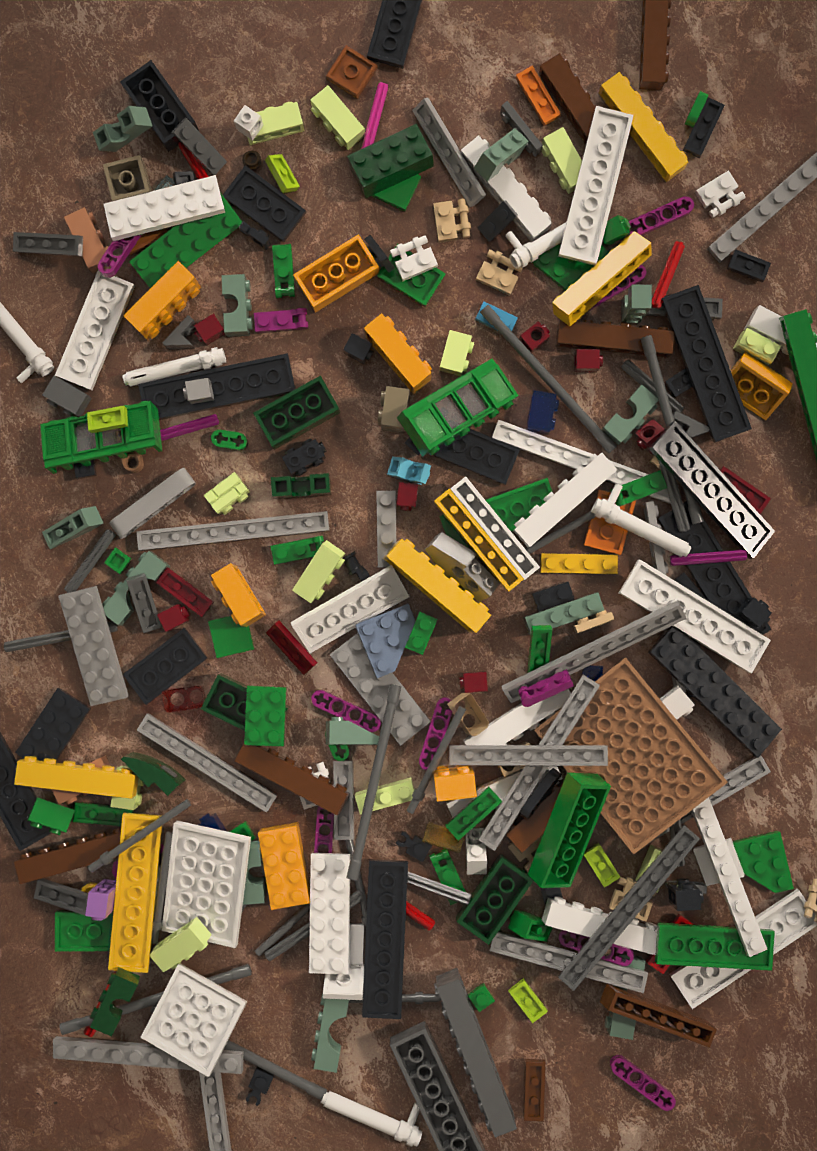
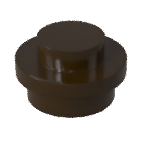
[242,150,262,170]

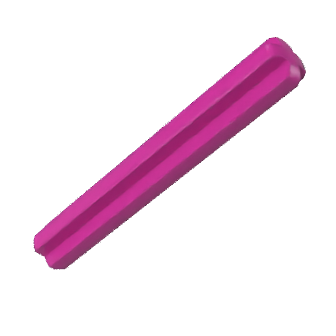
[361,82,388,149]

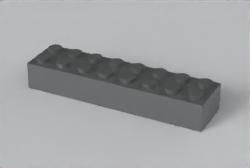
[434,968,517,1138]
[390,1021,486,1151]

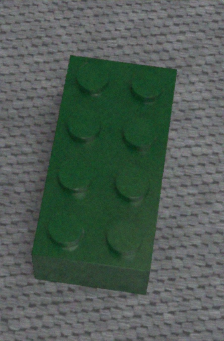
[347,124,434,198]
[253,375,341,450]
[201,673,290,731]
[456,853,533,945]

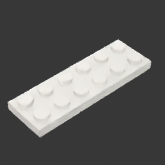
[104,175,225,241]
[55,270,135,390]
[291,565,410,653]
[309,853,350,974]

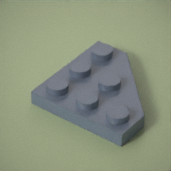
[355,604,416,679]

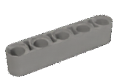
[109,468,196,539]

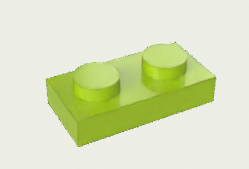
[265,154,300,193]
[87,406,128,433]
[584,843,620,888]
[508,978,548,1023]

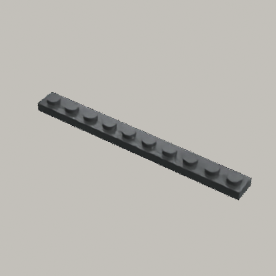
[558,825,700,991]

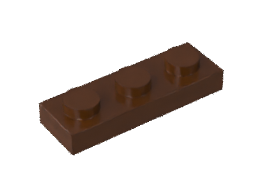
[523,1059,546,1122]

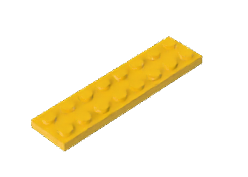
[108,813,162,973]

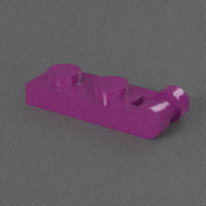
[254,308,308,333]
[518,669,574,707]

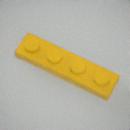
[540,553,618,574]

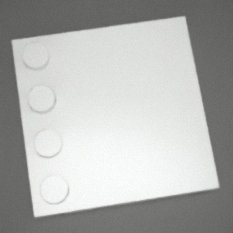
[141,964,247,1077]

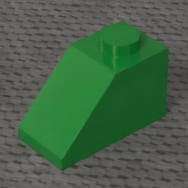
[508,910,553,942]

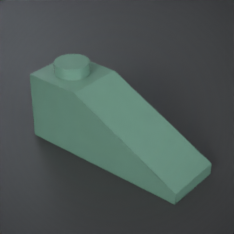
[42,506,104,549]
[326,717,379,745]

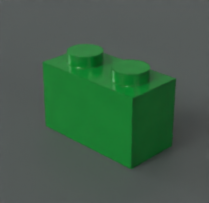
[405,612,438,655]
[27,797,75,836]

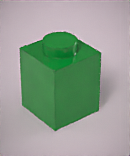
[603,215,631,245]

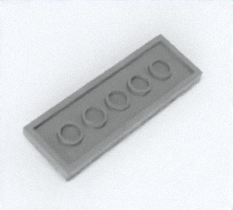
[59,586,129,706]
[330,633,431,746]

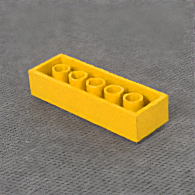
[383,539,491,633]

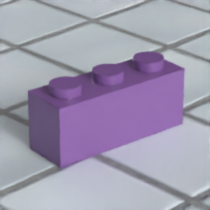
[85,879,116,921]

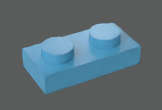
[475,302,518,331]

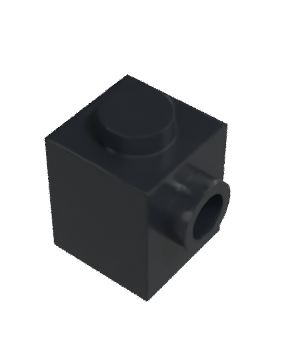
[343,333,374,364]
[737,597,772,628]

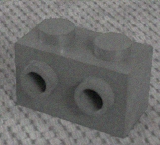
[42,376,92,417]

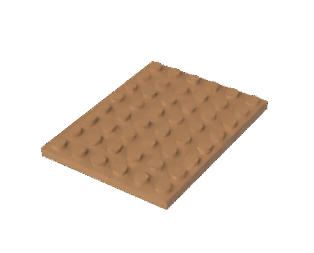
[534,657,728,854]

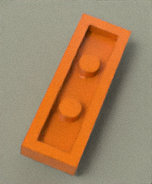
[516,65,561,126]

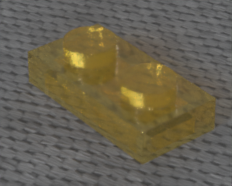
[422,822,465,853]

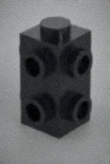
[282,438,327,477]

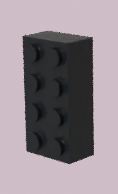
[120,60,199,152]

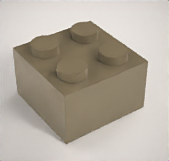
[103,155,152,201]
[378,386,409,433]

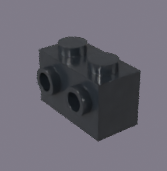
[667,878,704,911]

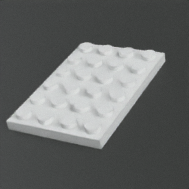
[162,821,251,948]

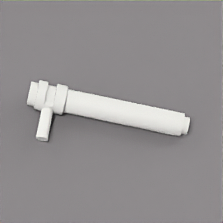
[506,222,567,269]
[0,302,54,383]
[123,347,226,387]
[591,483,691,557]
[321,1091,422,1147]

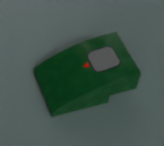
[121,752,186,796]

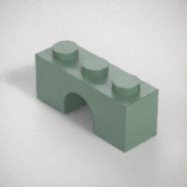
[93,106,152,152]
[474,128,529,182]
[221,274,253,337]
[621,285,652,325]
[601,385,659,445]
[243,841,266,905]

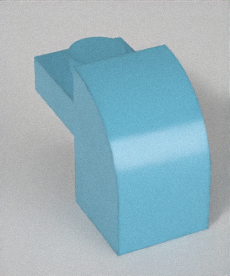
[387,456,431,485]

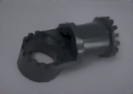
[342,551,371,582]

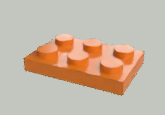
[583,490,636,555]

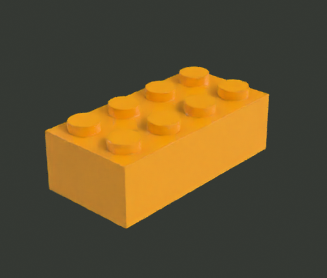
[293,234,379,313]
[123,261,201,340]
[364,313,432,395]
[258,822,310,910]

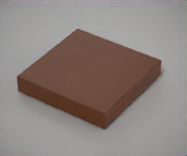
[326,45,378,99]

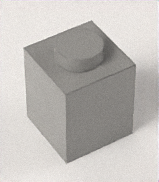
[183,378,214,404]

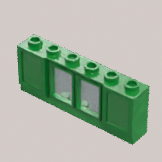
[397,358,519,457]
[40,401,162,474]

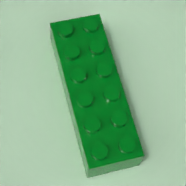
[528,772,611,888]

